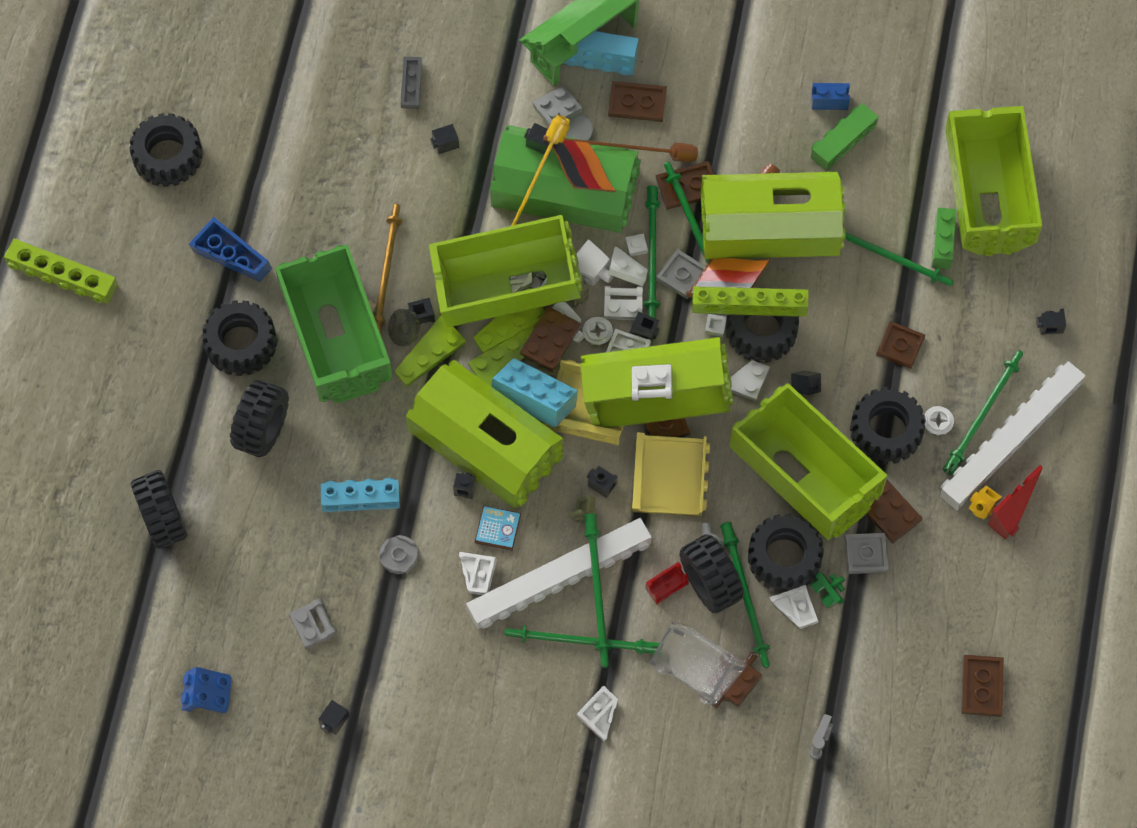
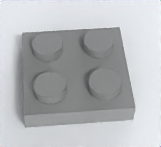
[532,85,583,126]
[656,249,706,299]
[845,533,888,574]

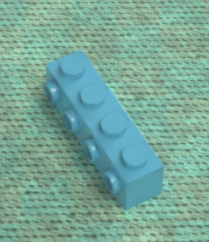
[321,478,400,512]

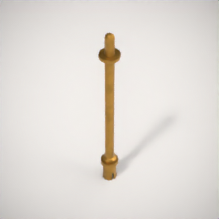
[374,203,403,335]

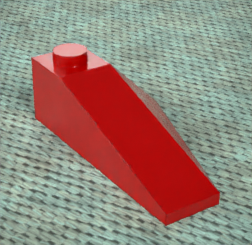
[988,465,1043,540]

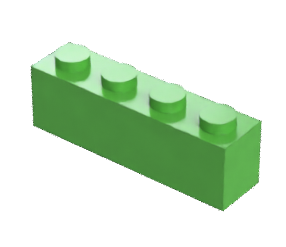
[811,103,879,171]

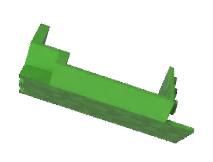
[519,0,639,86]

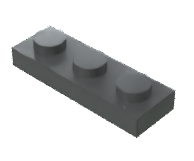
[400,57,422,109]

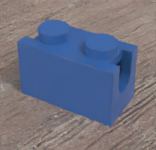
[811,83,850,110]

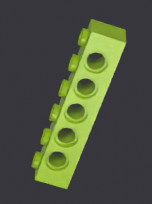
[4,238,118,304]
[692,286,808,317]

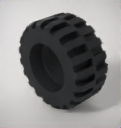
[129,113,203,187]
[726,287,799,363]
[202,300,277,376]
[230,380,289,457]
[850,387,926,464]
[130,470,187,549]
[748,514,824,592]
[679,534,744,613]

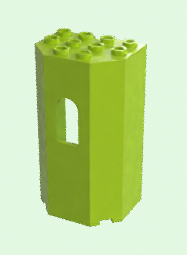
[945,106,1042,256]
[701,172,846,259]
[429,215,583,327]
[581,337,734,428]
[406,360,564,510]
[729,383,888,540]

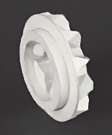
[583,317,613,346]
[924,406,954,436]

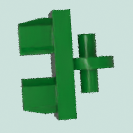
[810,572,845,608]

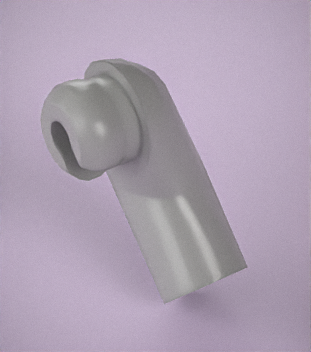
[702,523,723,545]

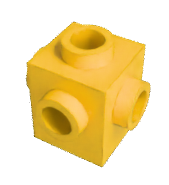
[968,485,1002,520]

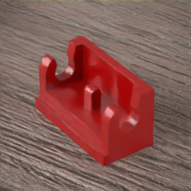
[646,561,689,605]

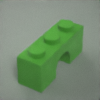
[931,207,956,269]

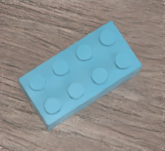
[564,31,638,75]
[492,358,578,428]

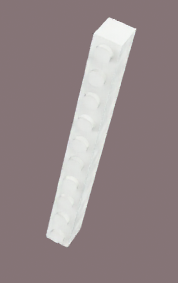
[940,361,1086,511]
[466,518,651,630]

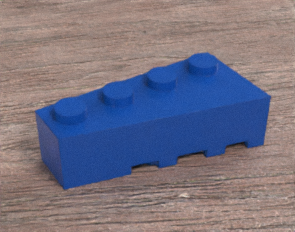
[189,217,272,282]

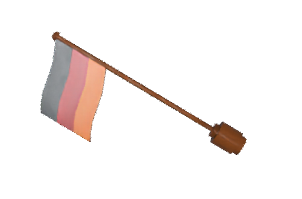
[543,134,698,192]
[686,164,780,297]

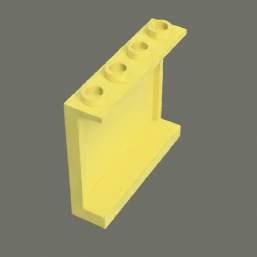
[544,360,624,445]
[632,432,710,516]

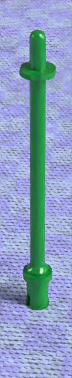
[664,161,710,264]
[644,185,661,319]
[845,232,954,286]
[942,350,1023,475]
[584,513,612,668]
[720,522,770,668]
[504,625,661,655]

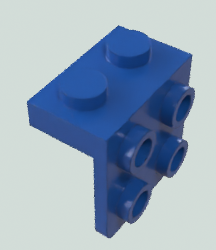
[181,667,232,713]

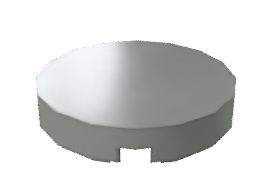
[566,114,593,141]
[379,535,419,574]

